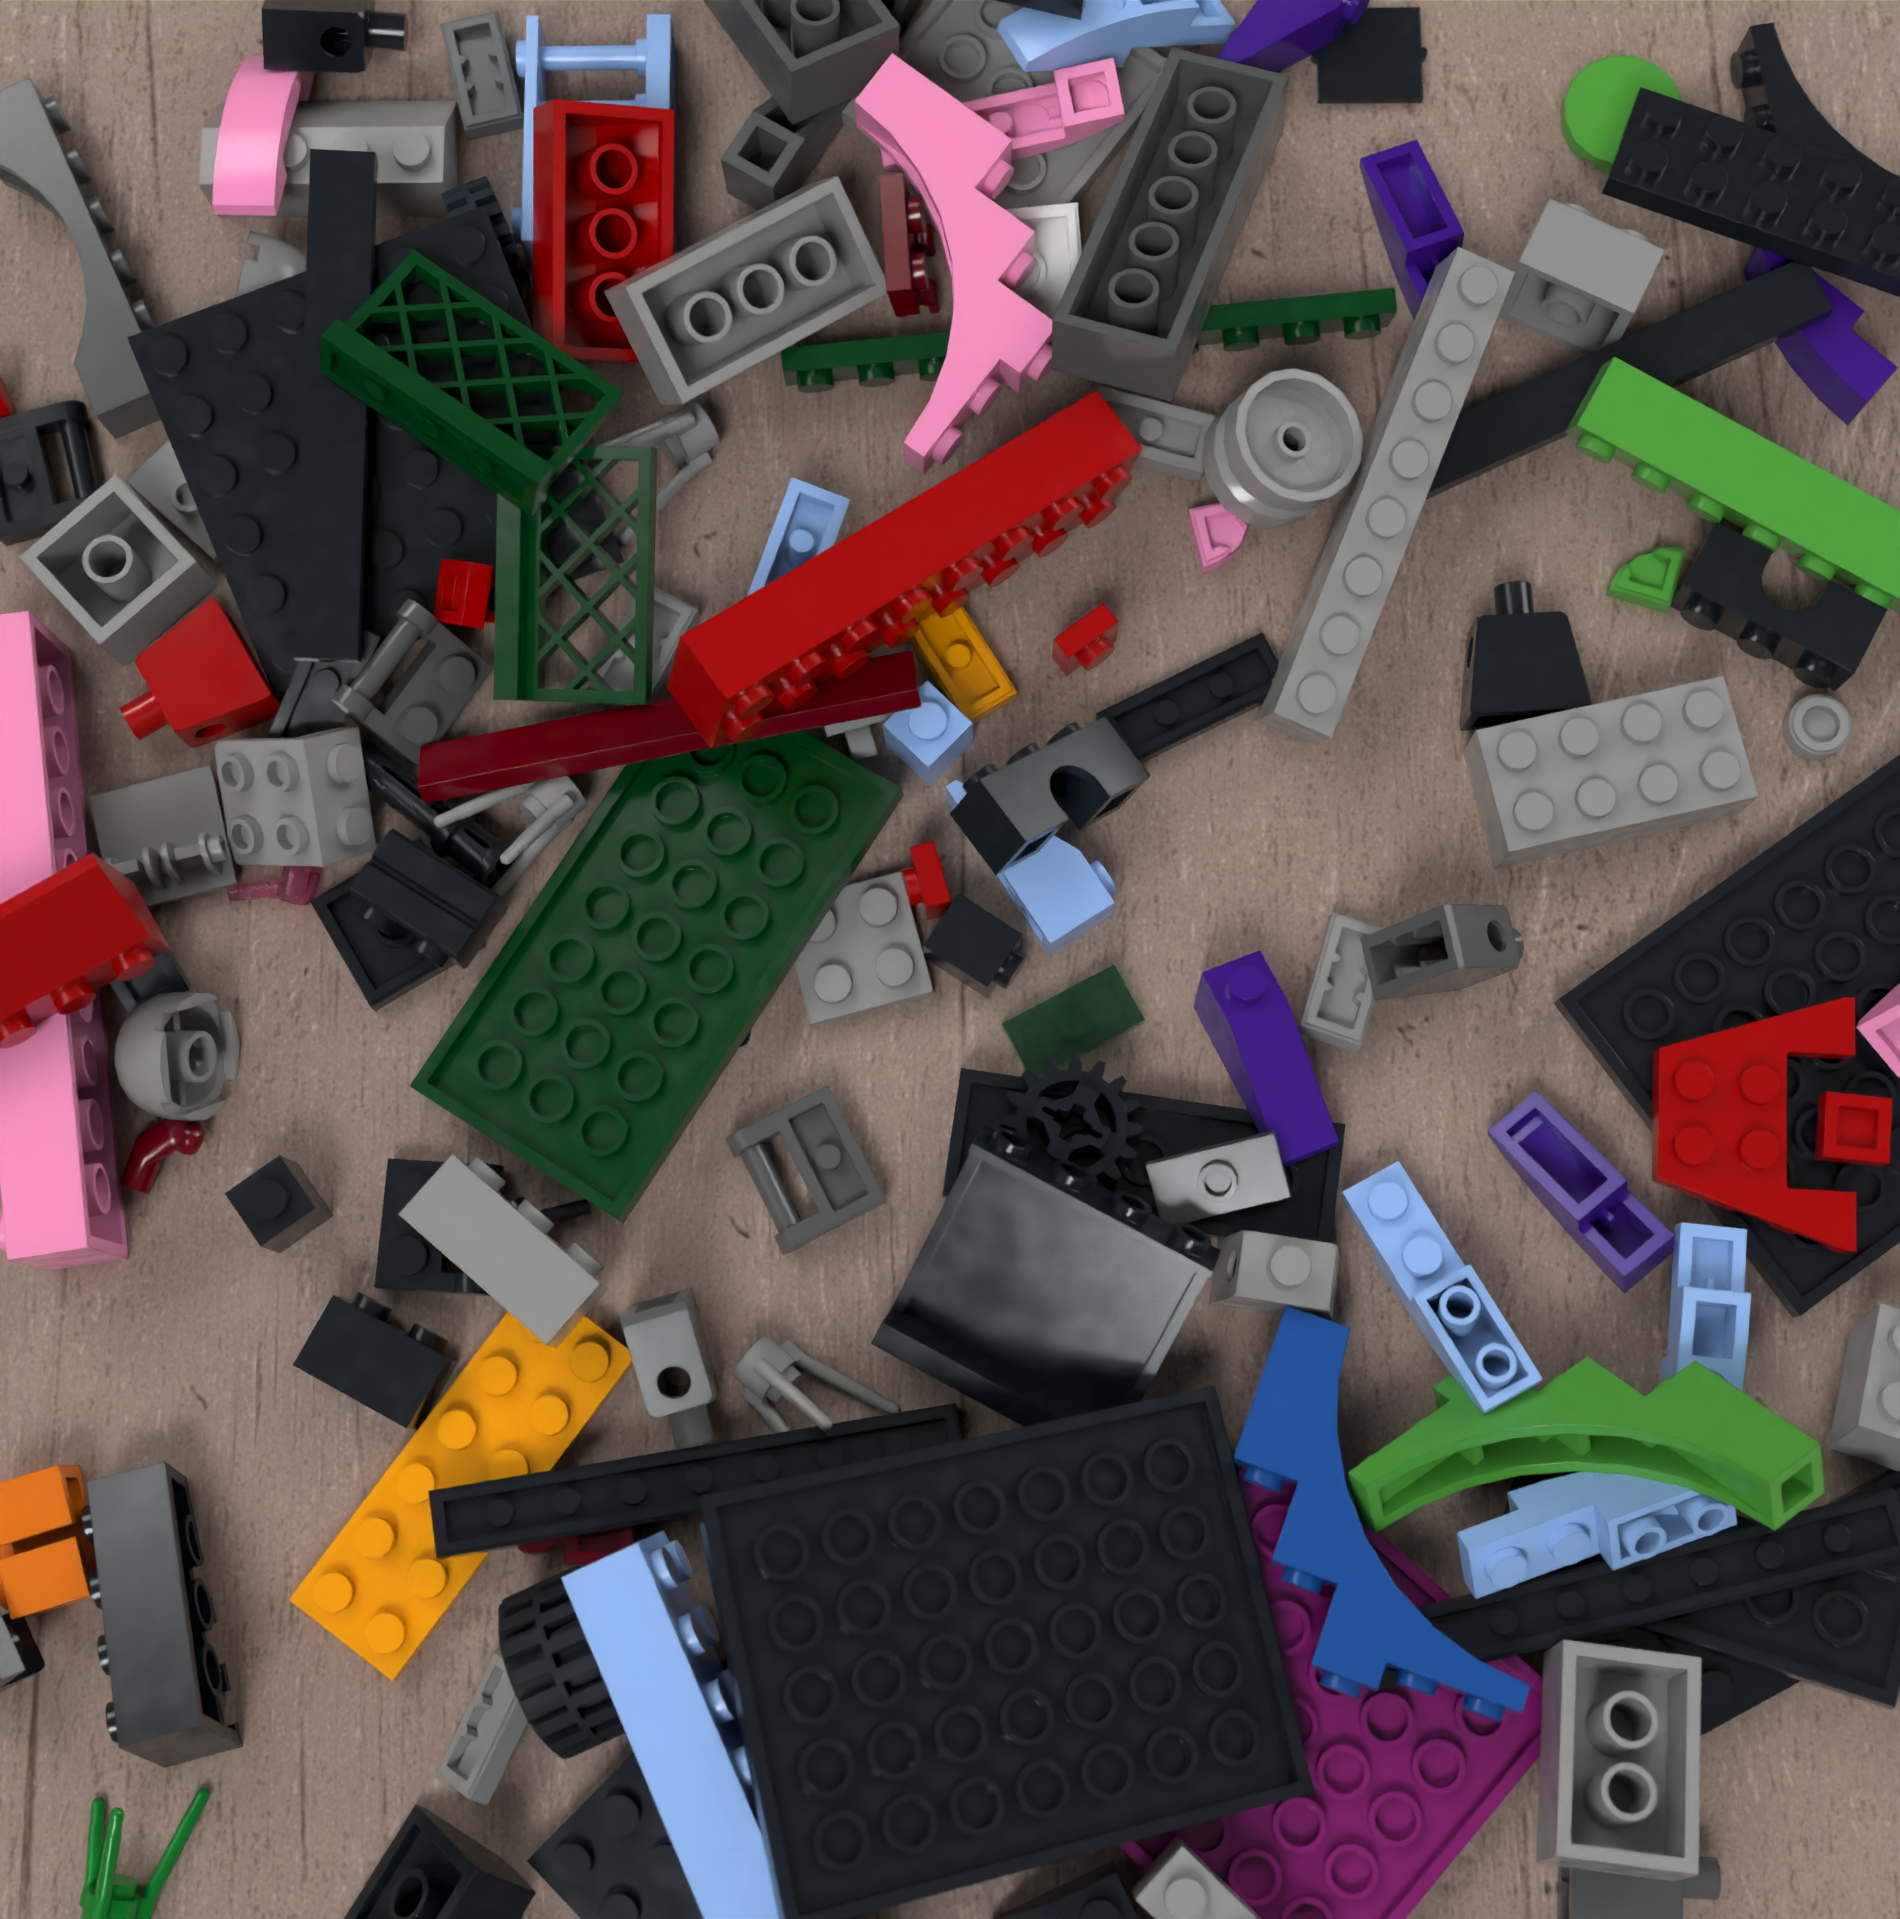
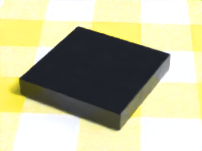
[310,837,485,1011]

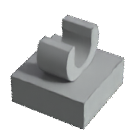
[822,714,888,761]

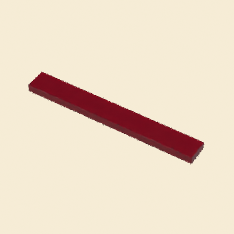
[417,650,922,803]

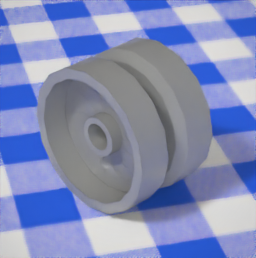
[1202,368,1363,528]

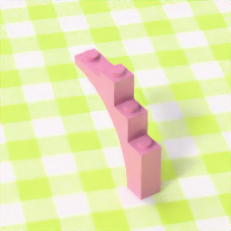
[854,53,1052,475]

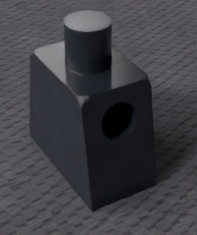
[261,0,408,73]
[1459,581,1592,731]

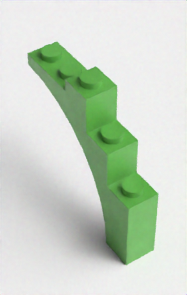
[1348,1356,1825,1533]

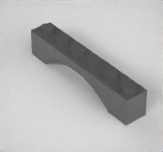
[721,0,924,210]
[0,78,161,439]

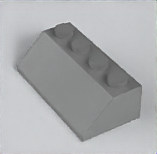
[199,100,460,218]

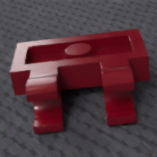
[879,173,940,317]

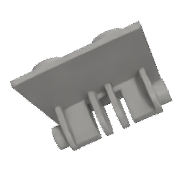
[88,765,238,908]

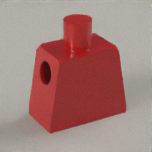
[120,597,281,748]

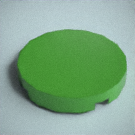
[1560,56,1682,173]

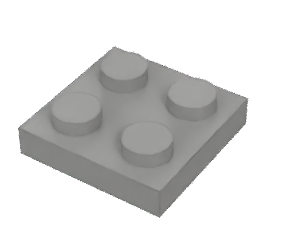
[794,871,934,1028]

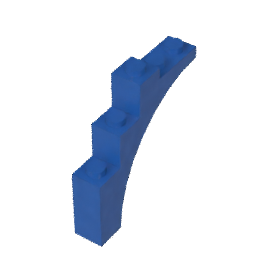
[1234,1306,1530,1722]

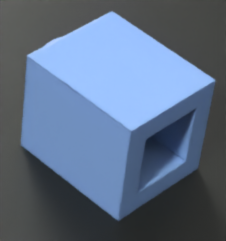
[883,681,973,786]

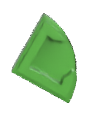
[1605,547,1686,613]

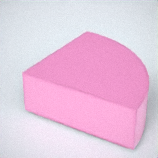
[1187,502,1249,573]

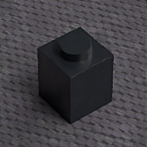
[923,893,1026,998]
[225,1155,334,1253]

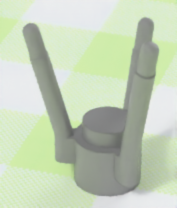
[585,401,720,546]
[434,776,586,897]
[733,1335,900,1433]

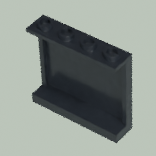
[871,1125,1221,1427]

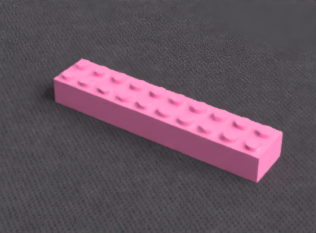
[0,610,128,1270]

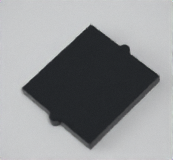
[1310,7,1428,104]

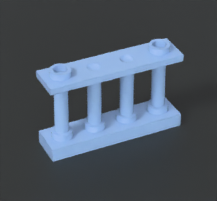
[511,14,677,267]

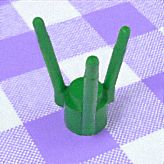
[79,1788,210,1919]

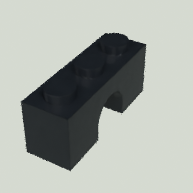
[1670,522,1888,691]
[950,717,1150,875]

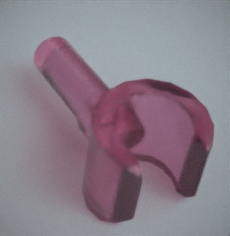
[227,866,320,906]

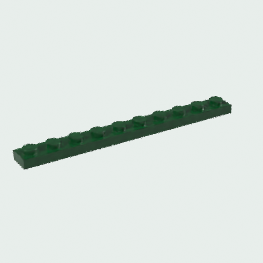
[781,288,1397,393]

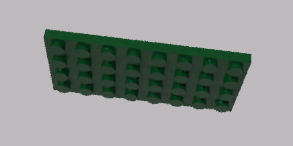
[410,696,904,1224]

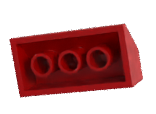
[533,99,675,364]
[0,853,170,1048]

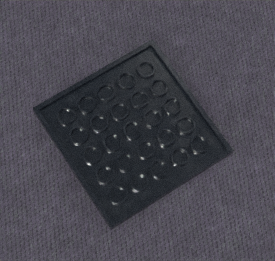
[127,205,624,694]

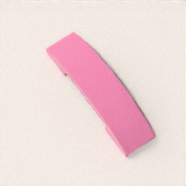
[212,54,316,216]
[880,57,1125,172]

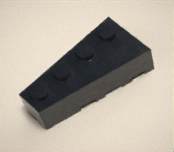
[82,1461,243,1768]

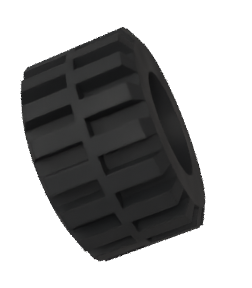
[498,1565,626,1759]

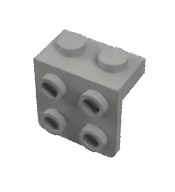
[215,727,376,867]

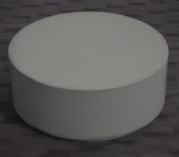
[1782,694,1852,761]

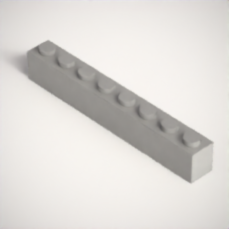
[1256,246,1515,745]

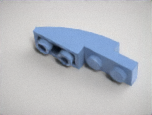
[997,0,1237,72]
[1342,1161,1543,1415]
[1660,1222,1751,1391]
[1457,1472,1737,1599]

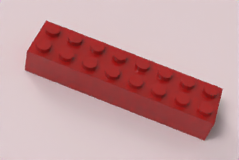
[667,390,1142,750]

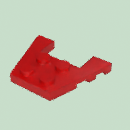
[1652,997,1857,1253]

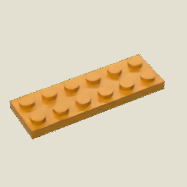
[289,1312,633,1681]

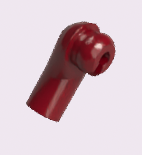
[118,1118,205,1195]

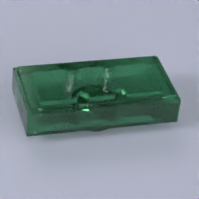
[1002,965,1145,1079]

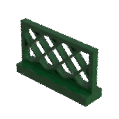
[319,250,623,517]
[493,444,658,705]

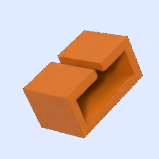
[0,1465,97,1620]

